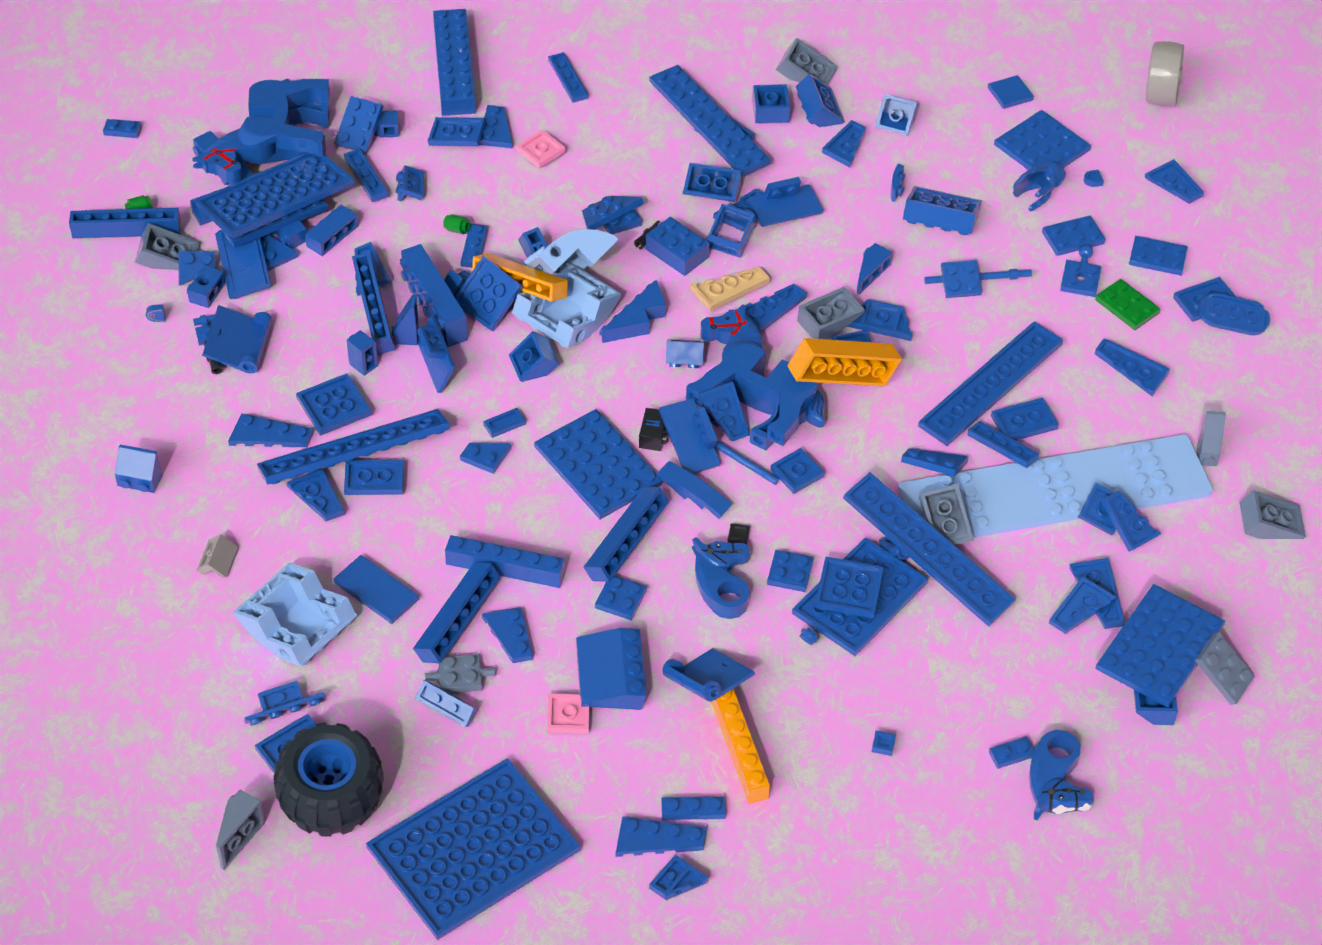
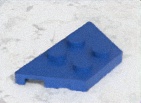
[582,196,644,230]
[847,299,912,341]

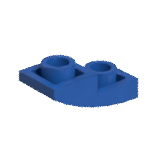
[890,164,905,202]

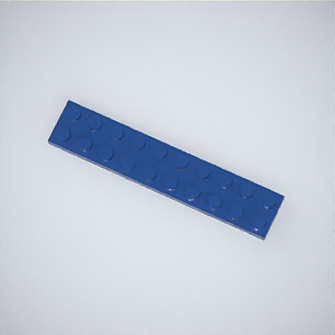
[649,64,770,177]
[918,321,1063,446]
[257,409,450,485]
[843,472,1016,627]

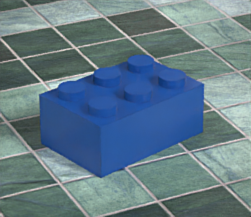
[646,216,710,276]

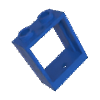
[706,204,756,258]

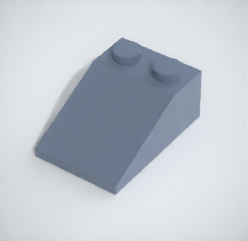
[776,38,837,85]
[135,223,199,270]
[797,287,865,340]
[918,484,974,545]
[1239,490,1306,539]
[216,789,265,870]

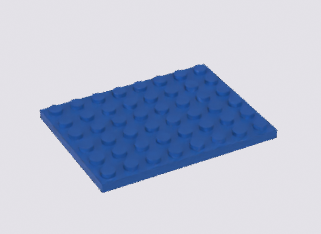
[366,758,581,940]

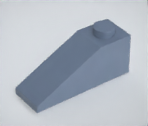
[1196,411,1226,466]

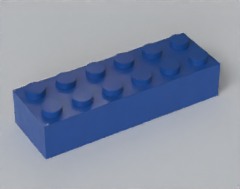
[400,244,468,348]

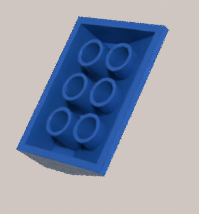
[903,186,982,235]
[576,628,646,710]

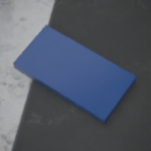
[333,555,419,624]

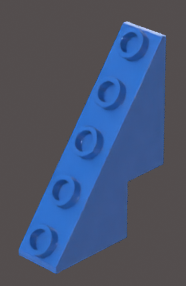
[599,280,666,343]

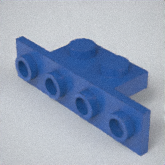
[244,681,325,726]

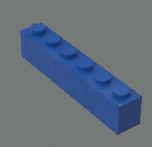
[69,208,181,239]
[352,252,395,355]
[583,487,669,582]
[445,535,565,588]
[413,563,500,663]

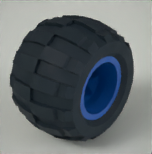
[273,722,384,837]

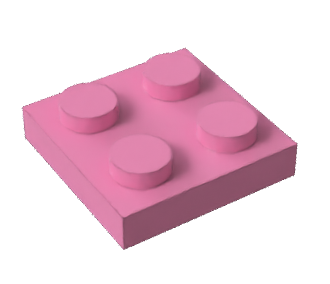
[516,129,565,168]
[547,694,589,734]

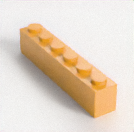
[472,253,568,302]
[711,689,770,804]

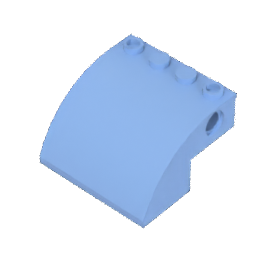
[524,229,619,274]
[512,260,621,348]
[233,562,357,667]

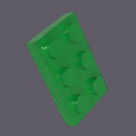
[1095,278,1160,330]

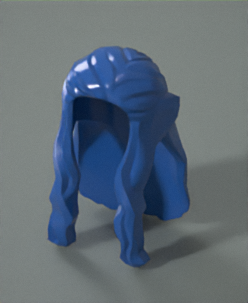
[1013,162,1066,212]

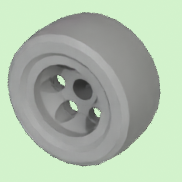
[1146,41,1184,106]

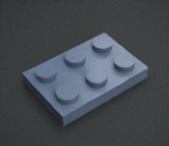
[1195,632,1255,705]

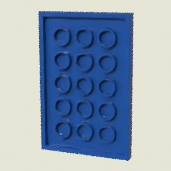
[534,409,663,519]
[792,537,928,656]
[1095,584,1225,708]

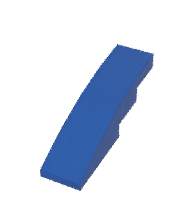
[657,461,732,519]

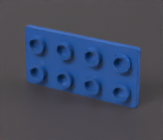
[748,177,824,227]
[417,316,455,393]
[659,398,721,474]

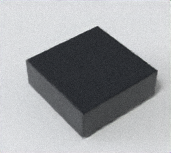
[727,523,750,545]

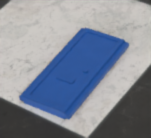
[215,230,271,299]

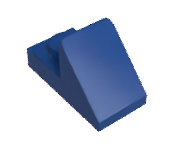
[444,270,470,297]

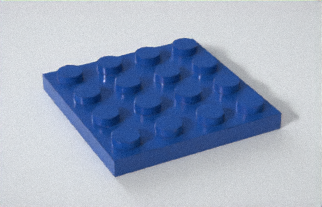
[994,110,1092,170]

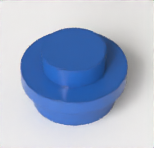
[799,627,818,646]

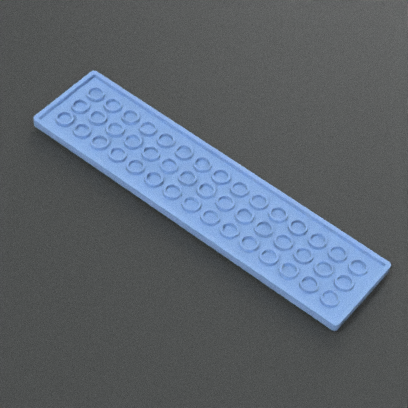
[898,434,1213,538]

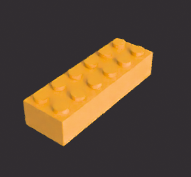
[787,338,902,386]

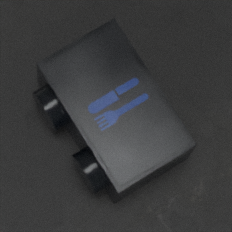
[639,408,668,451]

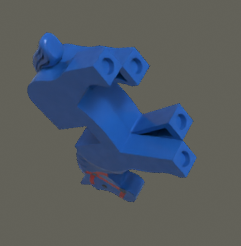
[192,78,330,184]
[686,304,825,451]

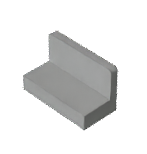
[196,534,238,578]

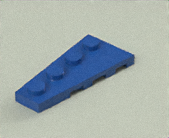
[1069,558,1124,629]

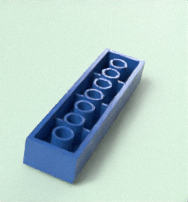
[433,9,476,116]

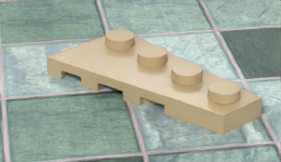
[690,267,770,311]

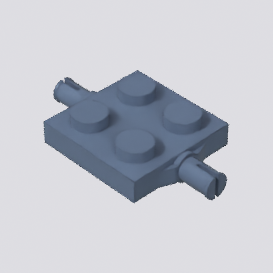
[425,654,495,693]

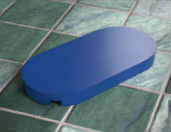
[1198,293,1270,336]

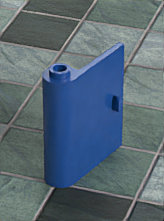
[202,305,272,373]
[662,648,755,702]

